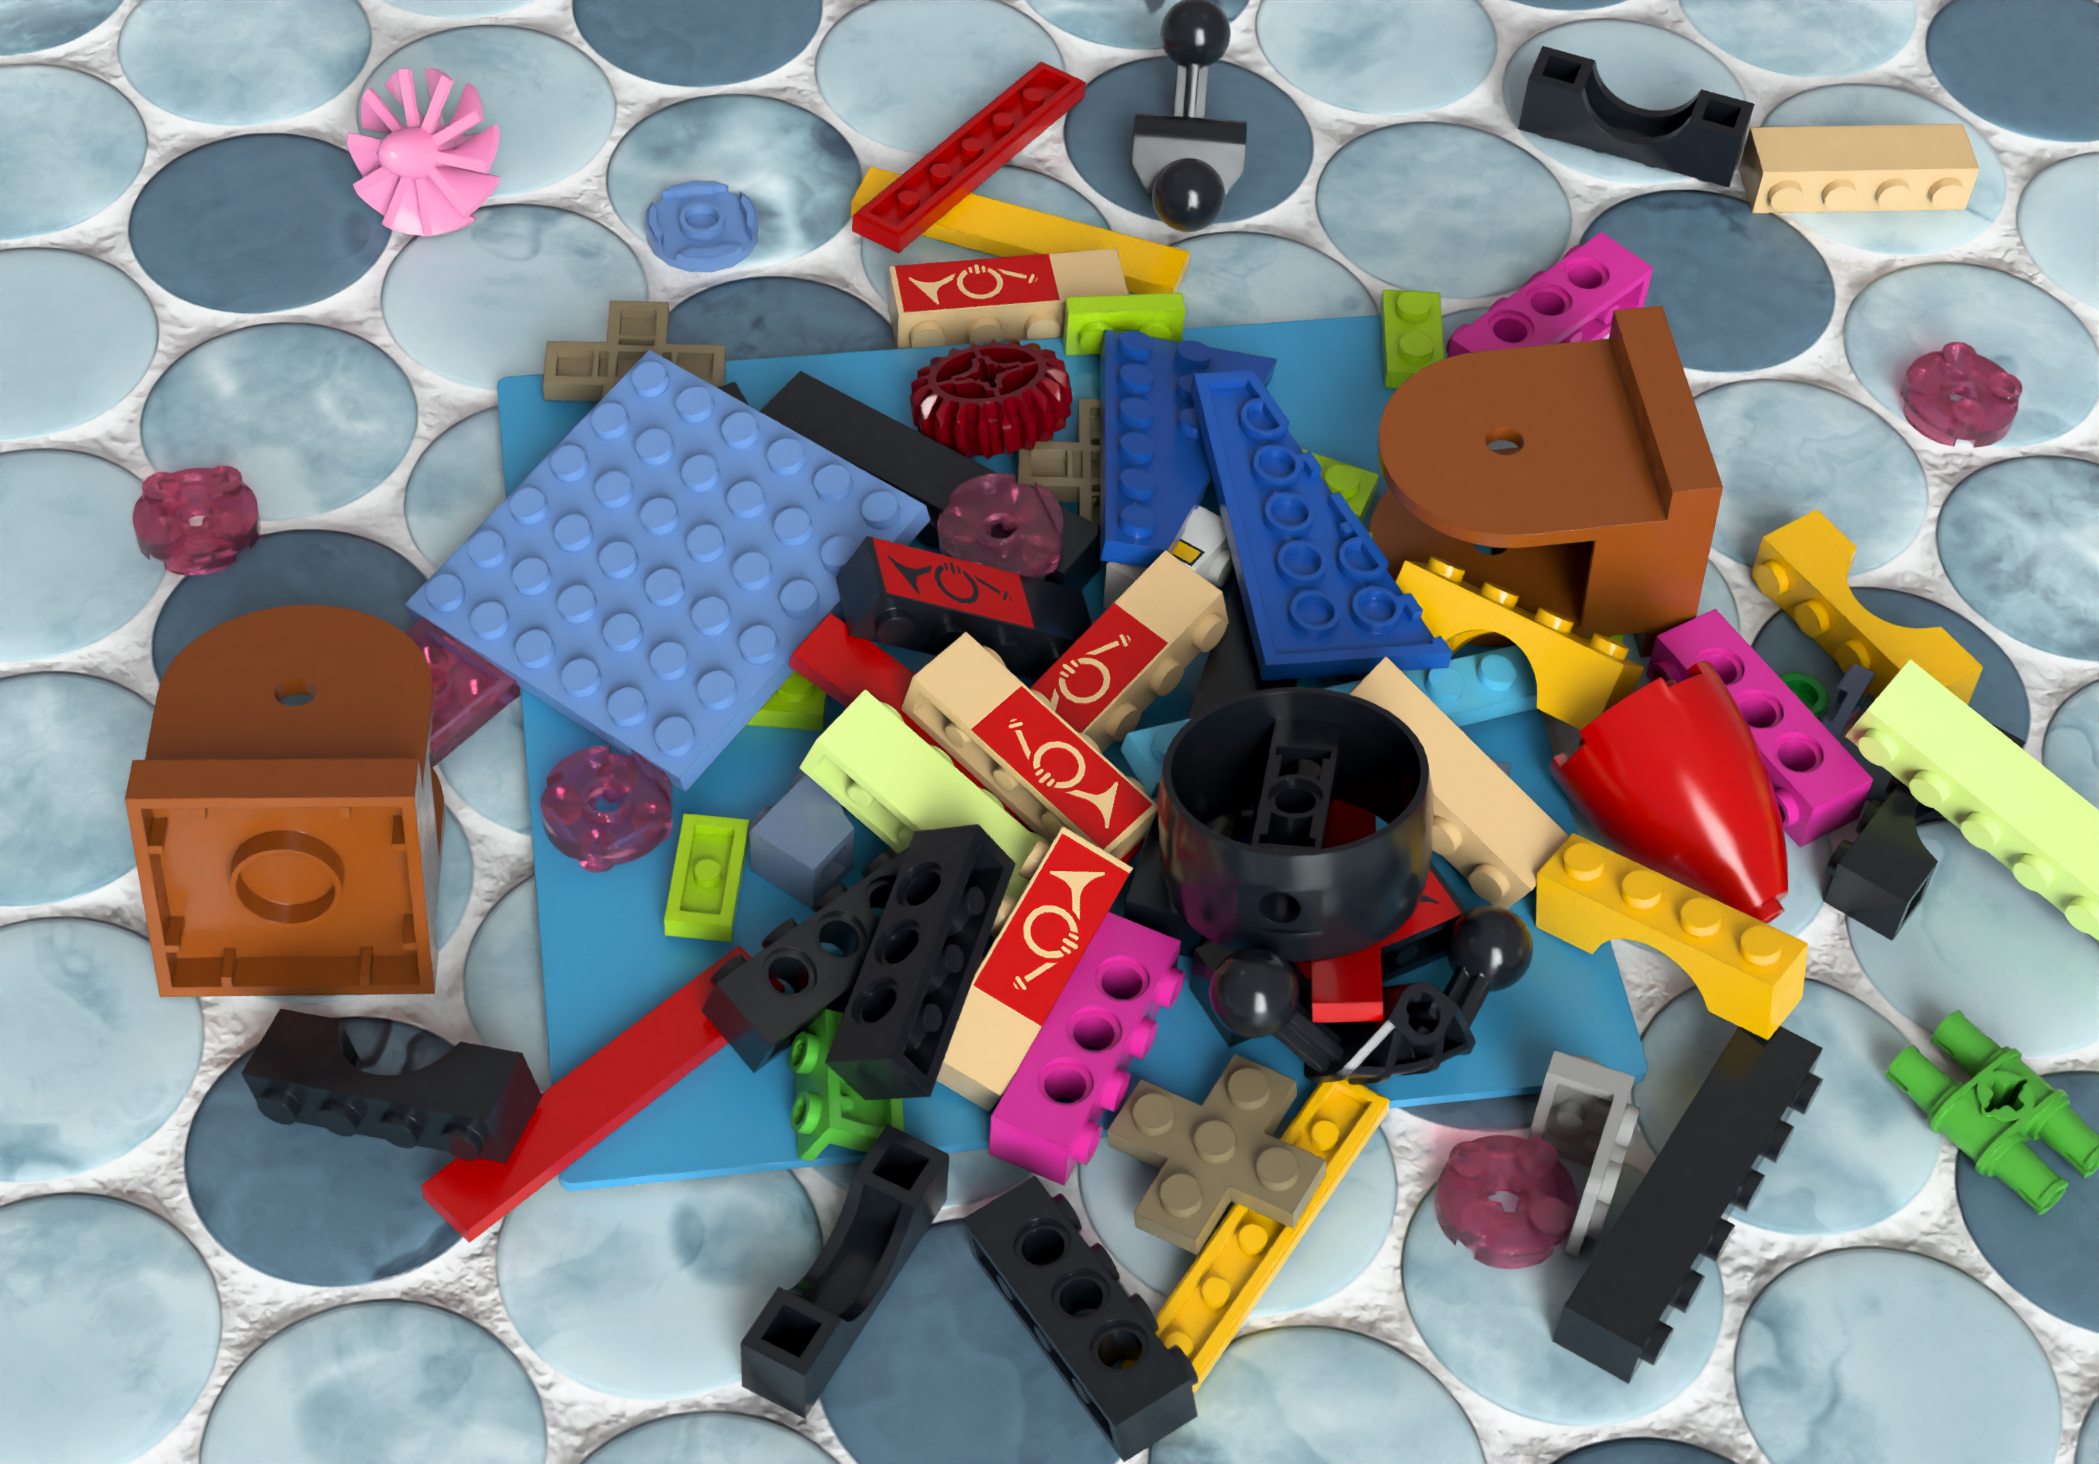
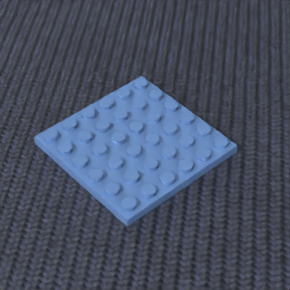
[404,350,930,792]

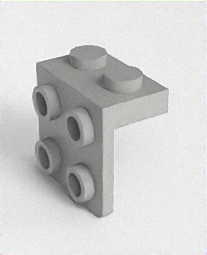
[1526,1050,1640,1257]

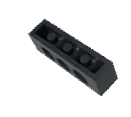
[825,824,1016,1100]
[702,848,908,1073]
[963,1176,1199,1462]

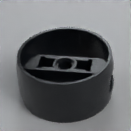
[1158,687,1434,962]

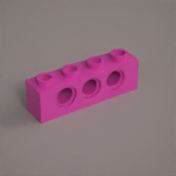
[1446,232,1653,358]
[1645,609,1873,848]
[988,912,1185,1186]

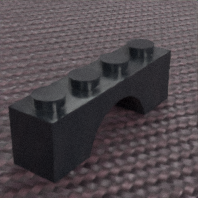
[1518,46,1754,188]
[1824,722,2026,941]
[241,1009,542,1163]
[741,1124,949,1419]

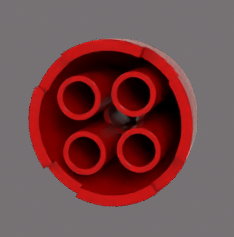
[1548,661,1788,924]

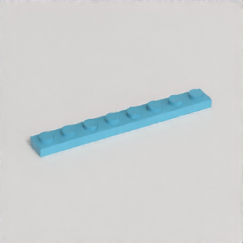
[1120,645,1537,799]

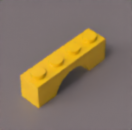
[1750,509,1983,705]
[1396,556,1644,730]
[1536,833,1808,1040]

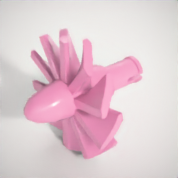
[347,68,500,236]

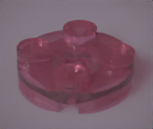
[1900,342,2022,448]
[133,465,261,575]
[937,473,1064,579]
[541,746,672,873]
[1435,1135,1577,1269]

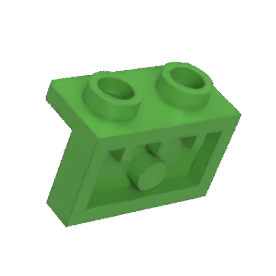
[789,1008,904,1162]

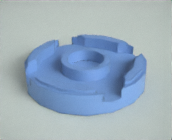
[646,181,758,272]

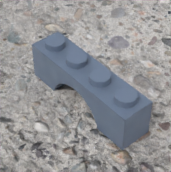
[748,668,917,909]

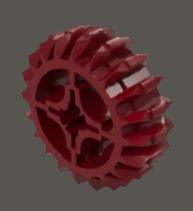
[910,339,1073,460]

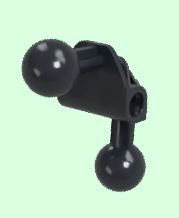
[1131,0,1247,232]
[1209,905,1533,1085]

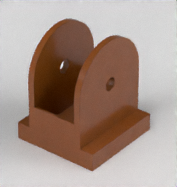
[1369,305,1723,658]
[125,605,445,997]

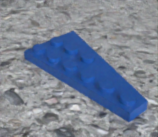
[1100,329,1277,568]
[1190,370,1453,681]

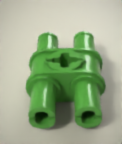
[1885,1010,2099,1216]

